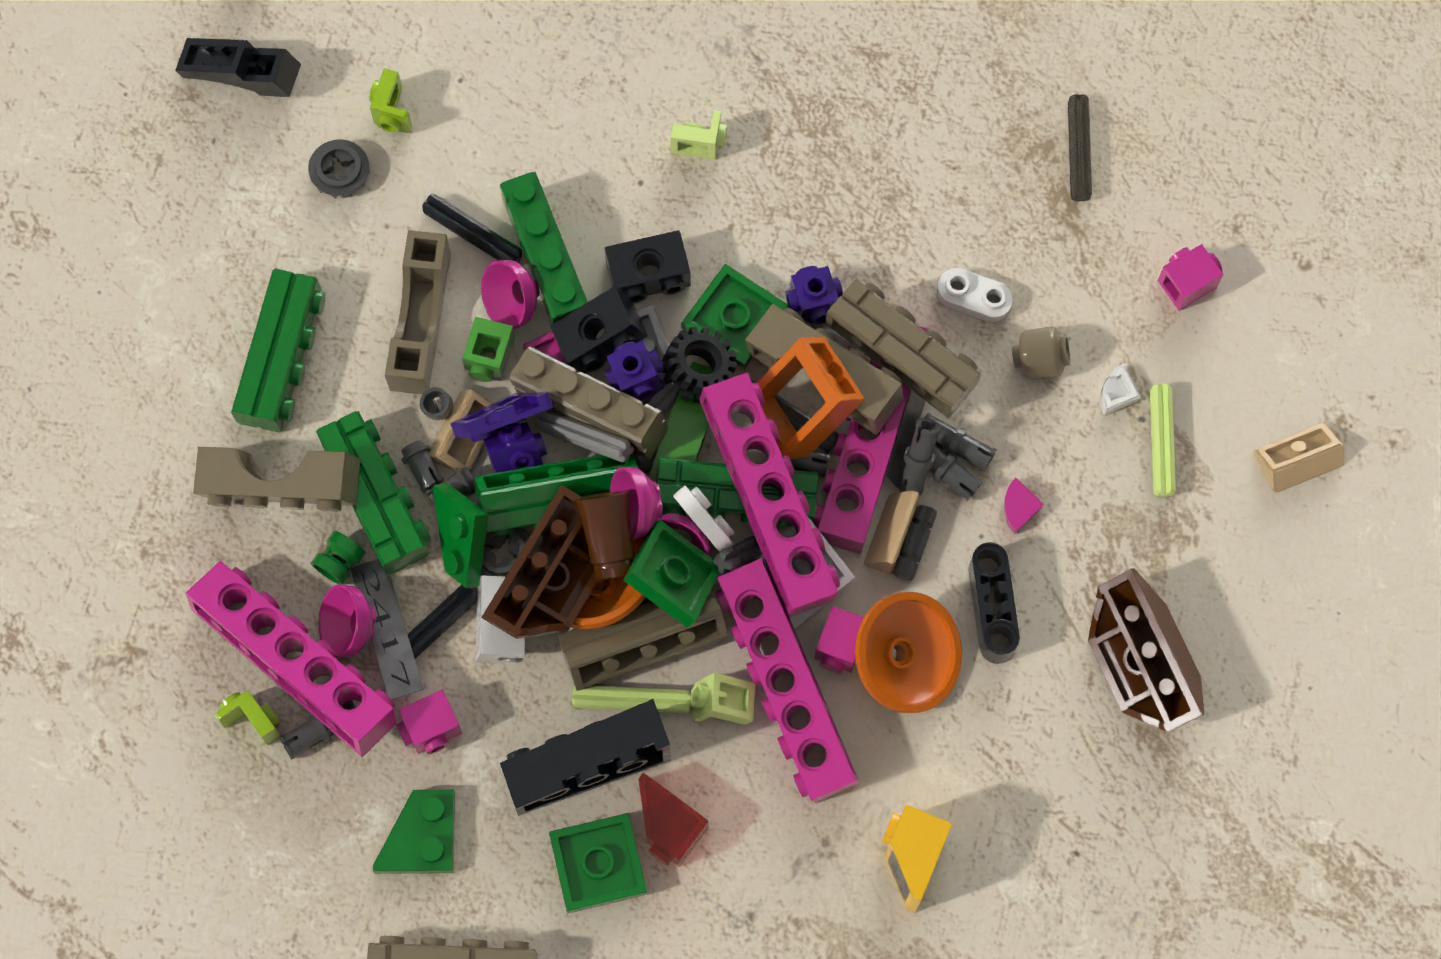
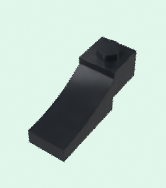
[175,38,301,97]

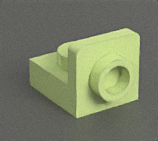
[670,110,727,160]
[690,672,756,725]

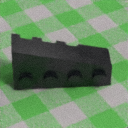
[500,699,671,816]

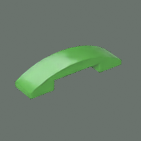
[649,362,712,482]

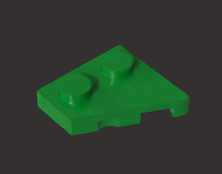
[373,789,455,874]

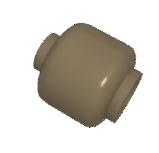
[1012,327,1070,380]

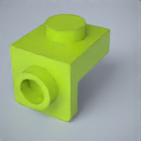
[369,68,412,133]
[215,690,281,746]

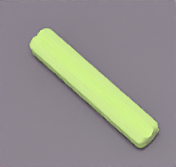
[1150,384,1176,497]
[572,685,691,713]

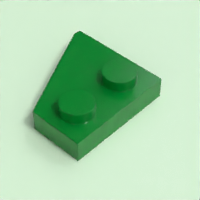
[433,483,488,588]

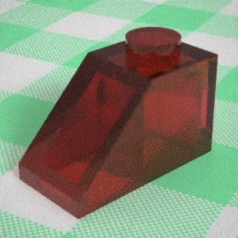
[638,773,709,867]

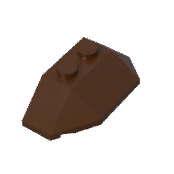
[481,485,599,639]
[1088,568,1204,732]

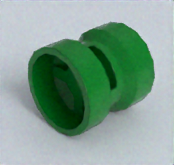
[310,531,366,585]

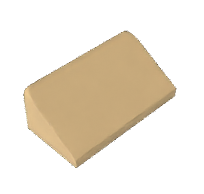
[429,389,493,472]
[1254,422,1344,492]
[864,490,920,574]

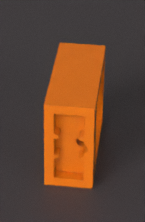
[757,337,865,459]

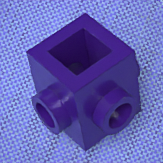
[785,266,843,325]
[605,340,665,401]
[483,421,548,473]

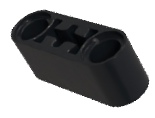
[968,542,1020,664]

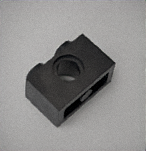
[605,230,691,303]
[550,286,648,373]

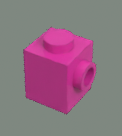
[1157,244,1224,311]
[814,606,864,674]
[396,689,462,754]

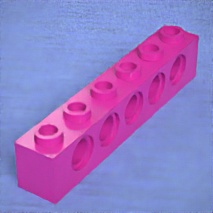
[812,326,928,554]
[699,372,840,618]
[716,558,860,803]
[186,560,396,757]

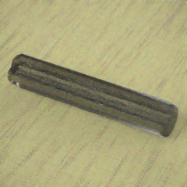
[1068,94,1092,202]

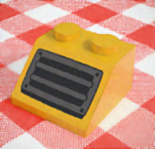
[882,804,952,913]

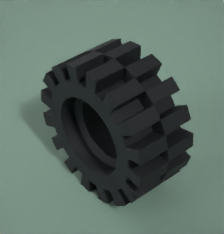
[661,326,737,403]

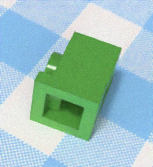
[462,316,515,382]

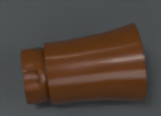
[574,490,635,579]

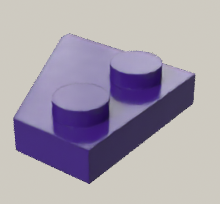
[450,393,553,442]

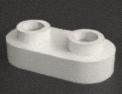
[937,268,1013,322]
[673,485,735,553]

